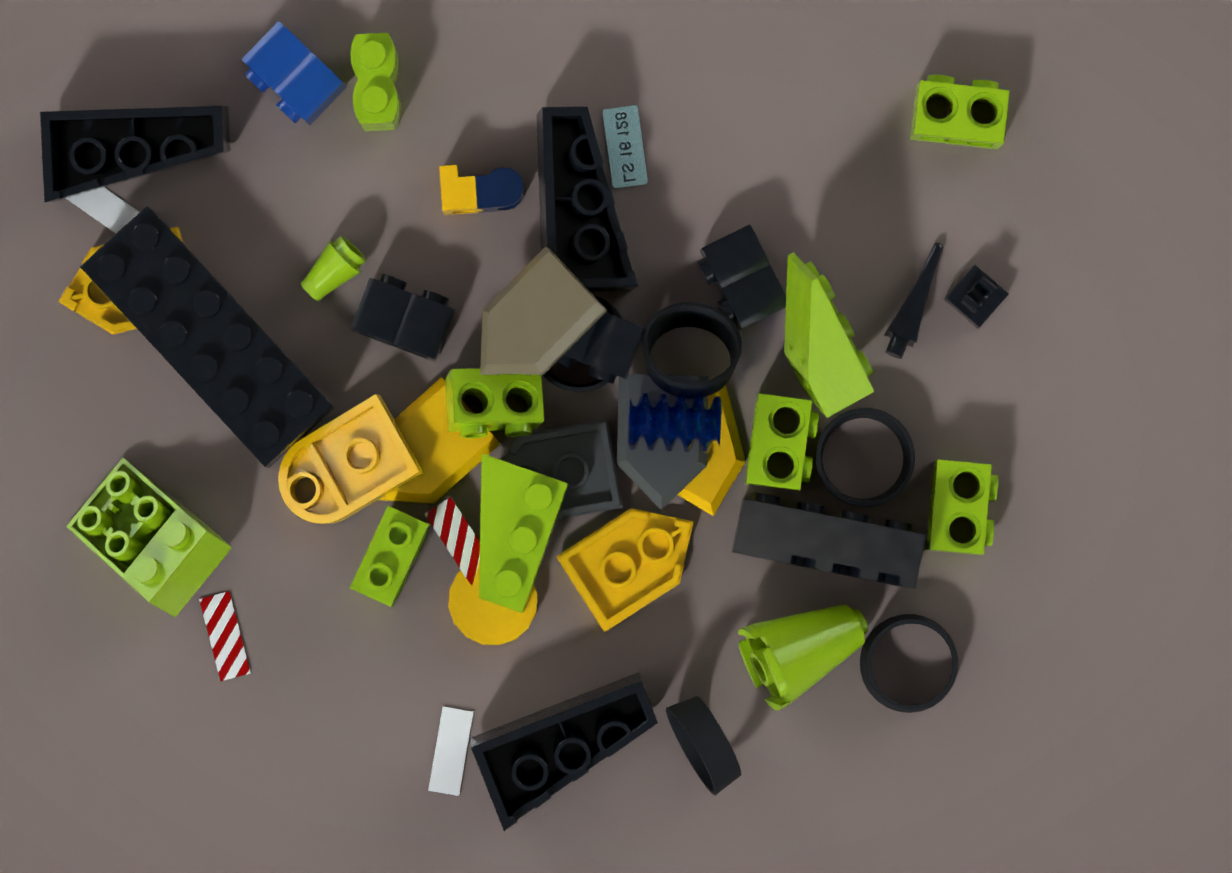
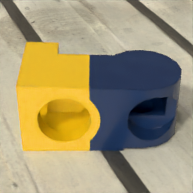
[439,165,525,215]

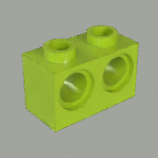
[910,75,1010,150]
[445,368,544,438]
[744,393,819,491]
[925,459,998,555]
[350,506,432,607]

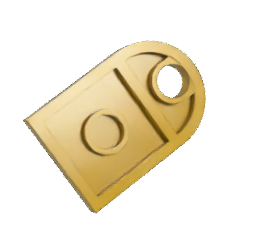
[278,394,424,524]

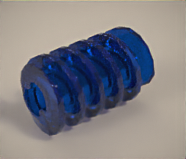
[628,393,722,453]

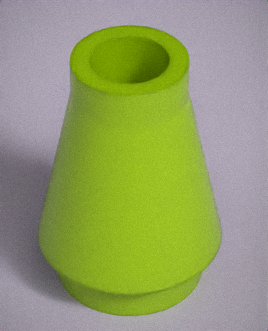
[300,235,367,302]

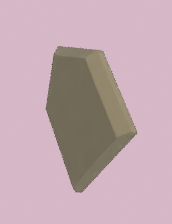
[480,246,607,375]

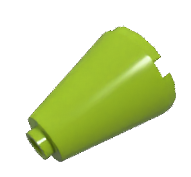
[738,604,868,711]

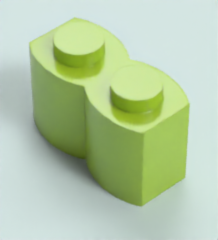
[351,32,401,131]

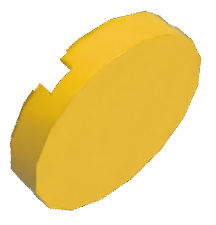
[448,559,538,645]

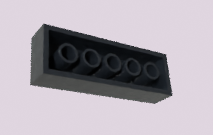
[80,206,335,468]

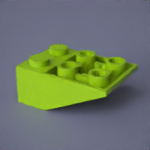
[784,252,875,418]
[66,457,232,617]

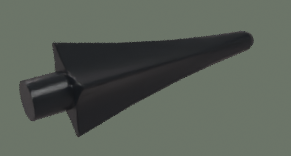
[884,243,943,359]

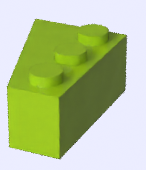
[479,453,568,613]

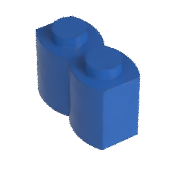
[241,21,346,125]

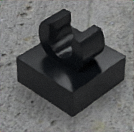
[944,265,1009,329]

